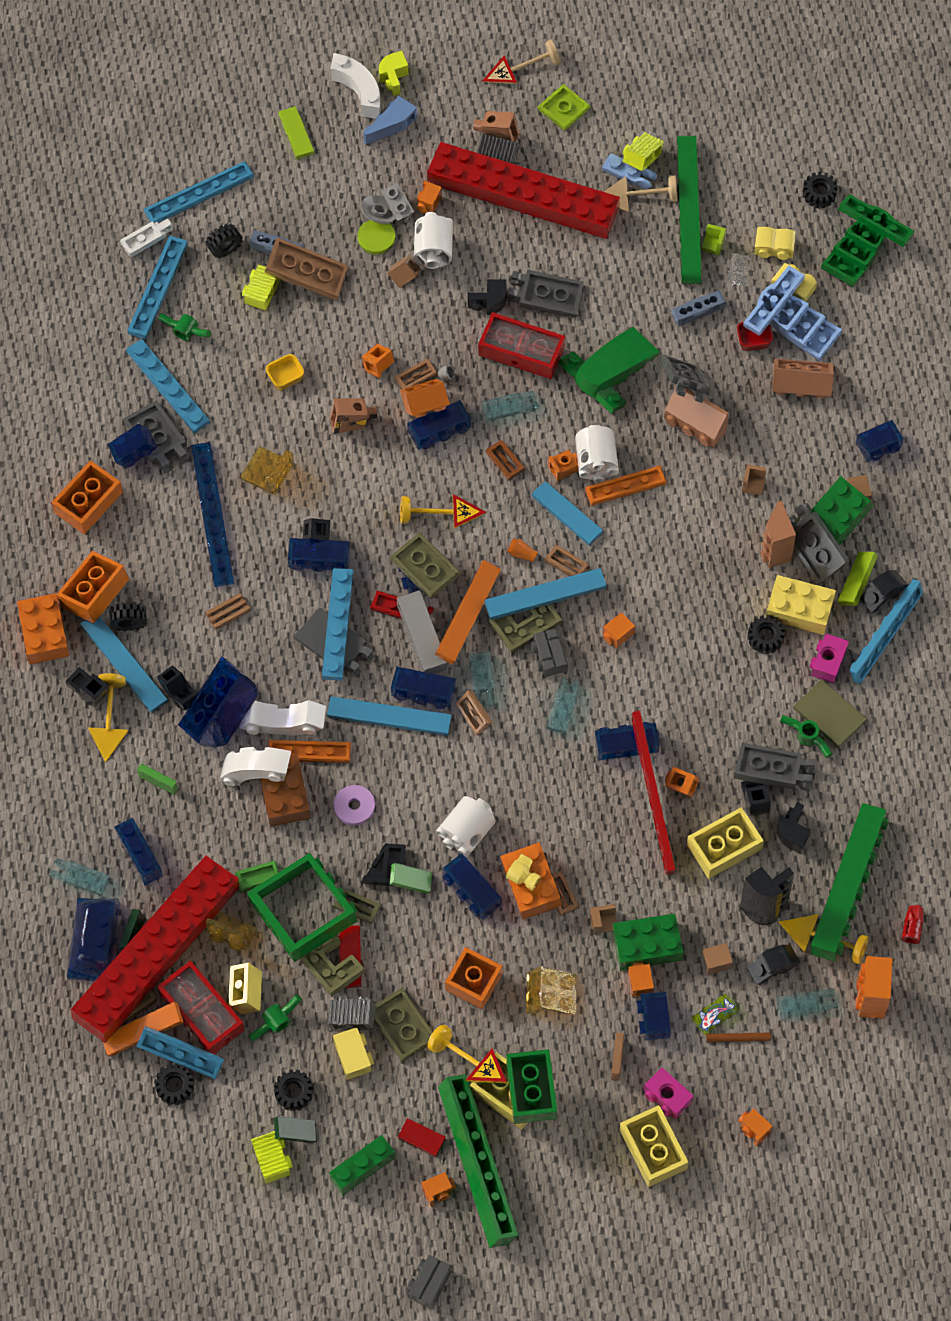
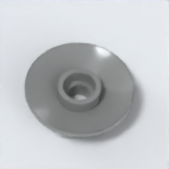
[361,195,396,224]

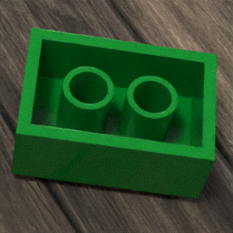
[811,476,874,546]
[612,913,683,970]
[506,1049,557,1124]

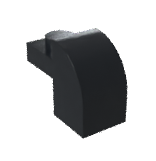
[467,279,507,315]
[860,570,908,613]
[157,665,201,710]
[65,667,109,707]
[741,781,771,816]
[777,802,811,854]
[747,945,800,985]

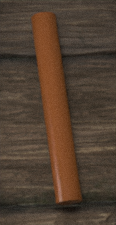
[706,1032,771,1042]

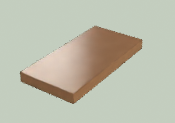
[265,237,348,300]

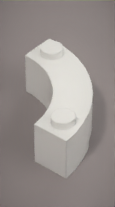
[330,53,381,119]
[239,700,326,736]
[219,747,291,786]

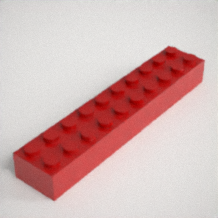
[427,142,620,239]
[70,855,239,1043]

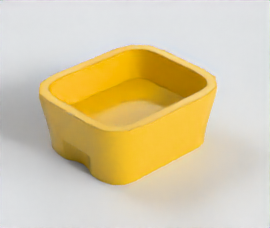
[265,354,304,391]

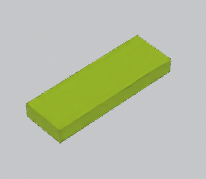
[278,106,314,160]
[837,552,878,606]

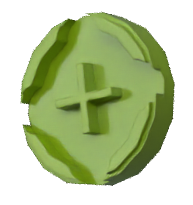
[357,220,396,255]

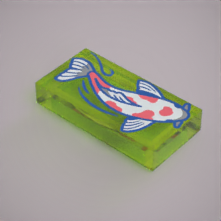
[691,993,738,1036]

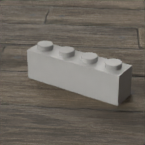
[397,590,447,676]

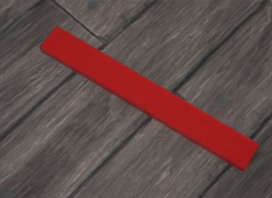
[631,711,675,875]

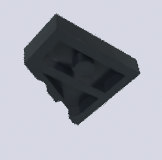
[362,843,406,886]

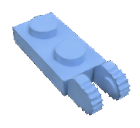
[602,153,657,189]

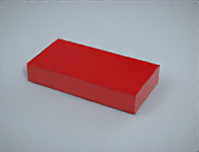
[397,1118,446,1157]

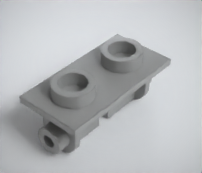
[381,182,414,223]

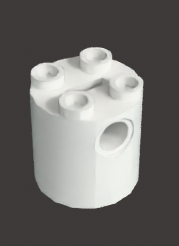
[414,212,453,269]
[575,425,619,483]
[436,796,496,858]

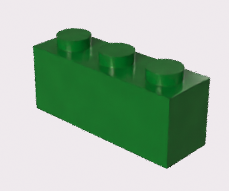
[329,1135,395,1196]

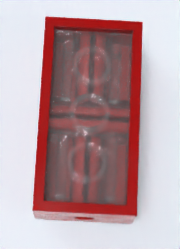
[478,312,565,380]
[157,960,245,1054]

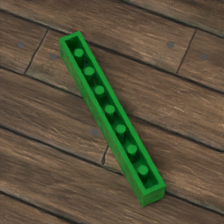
[811,803,889,962]
[438,1074,518,1248]

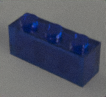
[407,400,471,450]
[287,538,350,572]
[391,666,456,709]
[594,722,660,761]
[114,817,163,886]
[442,853,502,920]

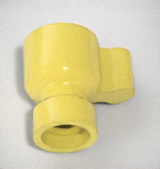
[506,854,541,891]

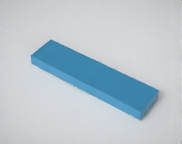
[532,481,603,546]
[136,1026,224,1080]

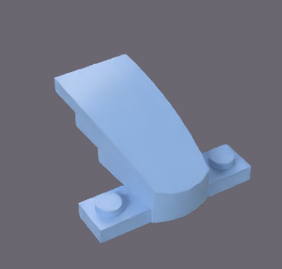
[743,265,842,361]

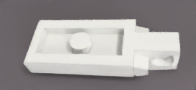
[120,219,173,258]

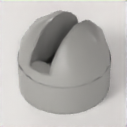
[438,365,455,381]

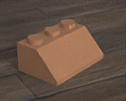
[772,358,834,398]
[664,386,729,448]
[760,501,796,568]

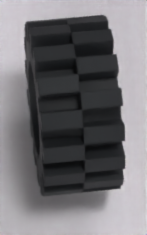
[803,172,838,208]
[205,223,243,259]
[110,601,147,631]
[747,615,785,654]
[154,1064,194,1105]
[274,1069,313,1111]

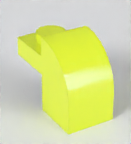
[379,51,409,96]

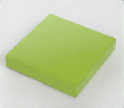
[537,84,591,131]

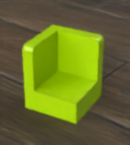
[701,224,726,255]

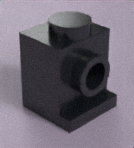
[302,518,331,542]

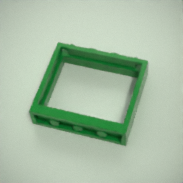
[247,853,358,962]

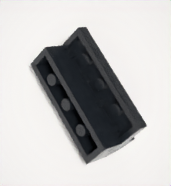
[740,866,794,925]

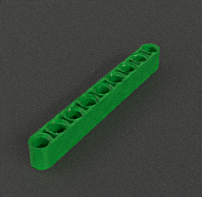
[677,136,701,284]

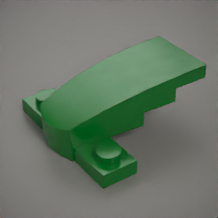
[821,194,915,287]
[558,327,660,414]

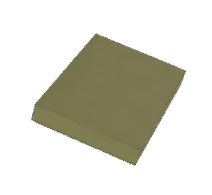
[390,532,461,599]
[793,680,867,748]
[374,987,433,1062]

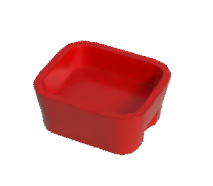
[737,321,773,351]

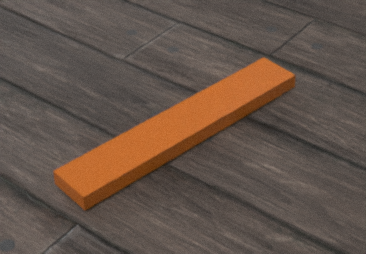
[435,560,501,664]

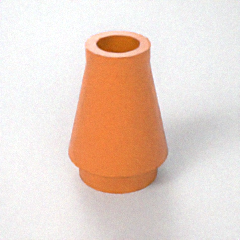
[507,538,538,563]

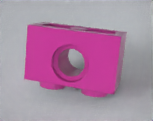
[809,634,849,683]
[644,1067,694,1119]

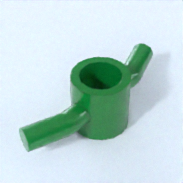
[158,313,211,341]
[780,715,833,758]
[248,994,302,1042]

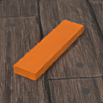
[585,465,667,506]
[268,740,351,763]
[103,1002,183,1057]

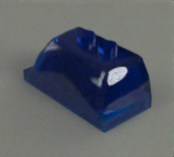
[178,656,259,747]
[67,898,120,981]

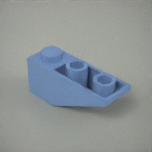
[363,96,417,145]

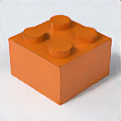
[400,379,450,418]
[445,947,503,1010]

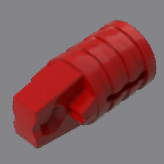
[901,905,923,944]

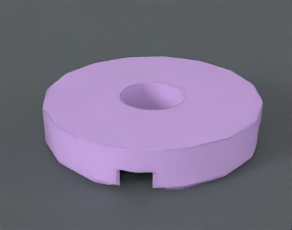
[334,785,375,826]

